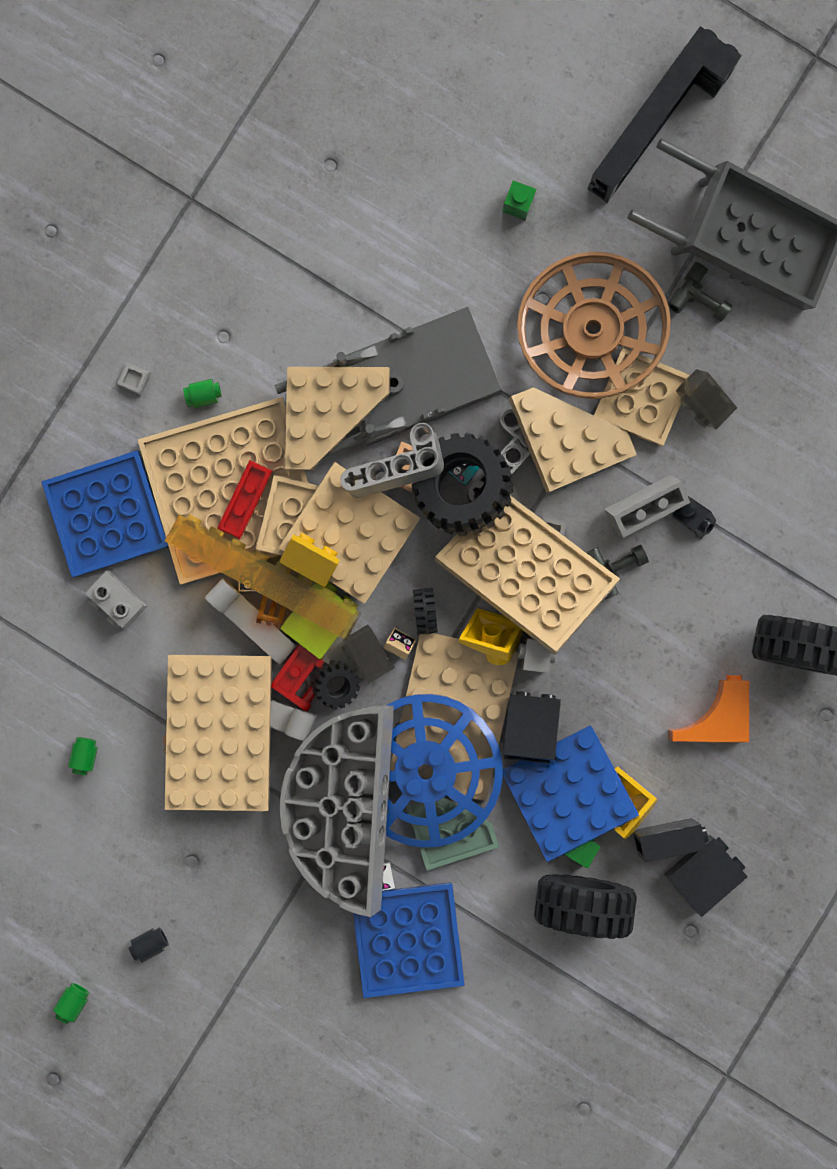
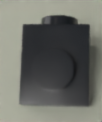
[672,496,716,539]

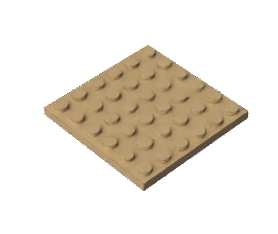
[138,397,309,585]

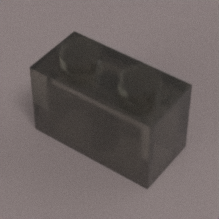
[675,369,737,430]
[341,624,395,684]

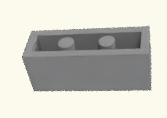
[604,475,690,538]

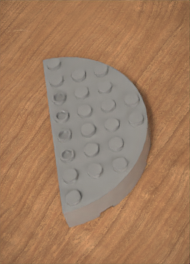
[280,705,394,917]

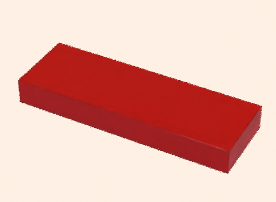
[217,460,273,540]

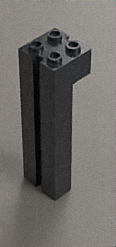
[587,26,742,203]

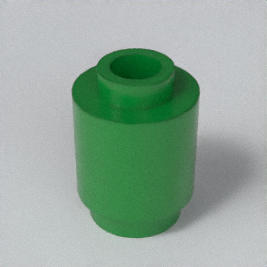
[183,379,222,409]
[68,737,98,775]
[53,983,89,1024]

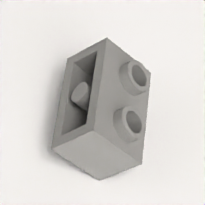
[85,571,147,628]
[517,636,556,673]

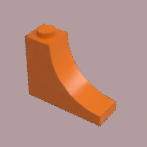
[668,675,750,742]

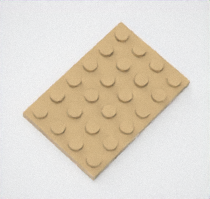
[435,496,620,655]
[390,633,518,801]
[165,655,272,811]

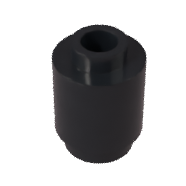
[129,927,169,963]

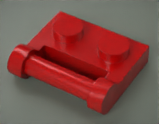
[271,644,324,712]

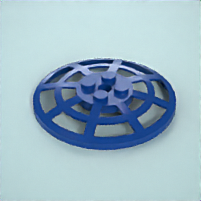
[386,694,503,848]

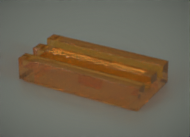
[256,577,292,629]

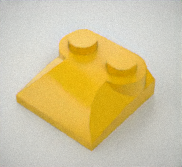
[459,608,523,666]
[614,766,658,839]

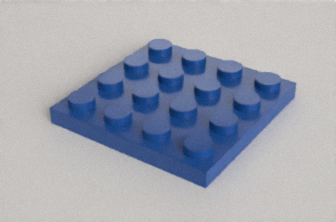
[41,450,169,578]
[503,725,639,863]
[353,882,465,998]

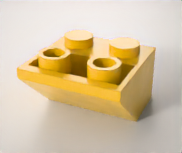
[279,532,340,587]

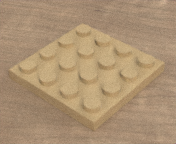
[279,462,420,604]

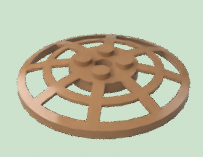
[517,252,671,399]

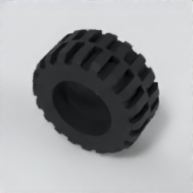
[411,433,513,536]
[752,615,837,676]
[534,874,637,939]

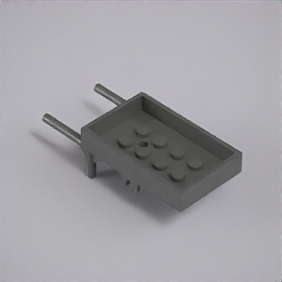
[627,138,837,311]
[274,307,501,458]

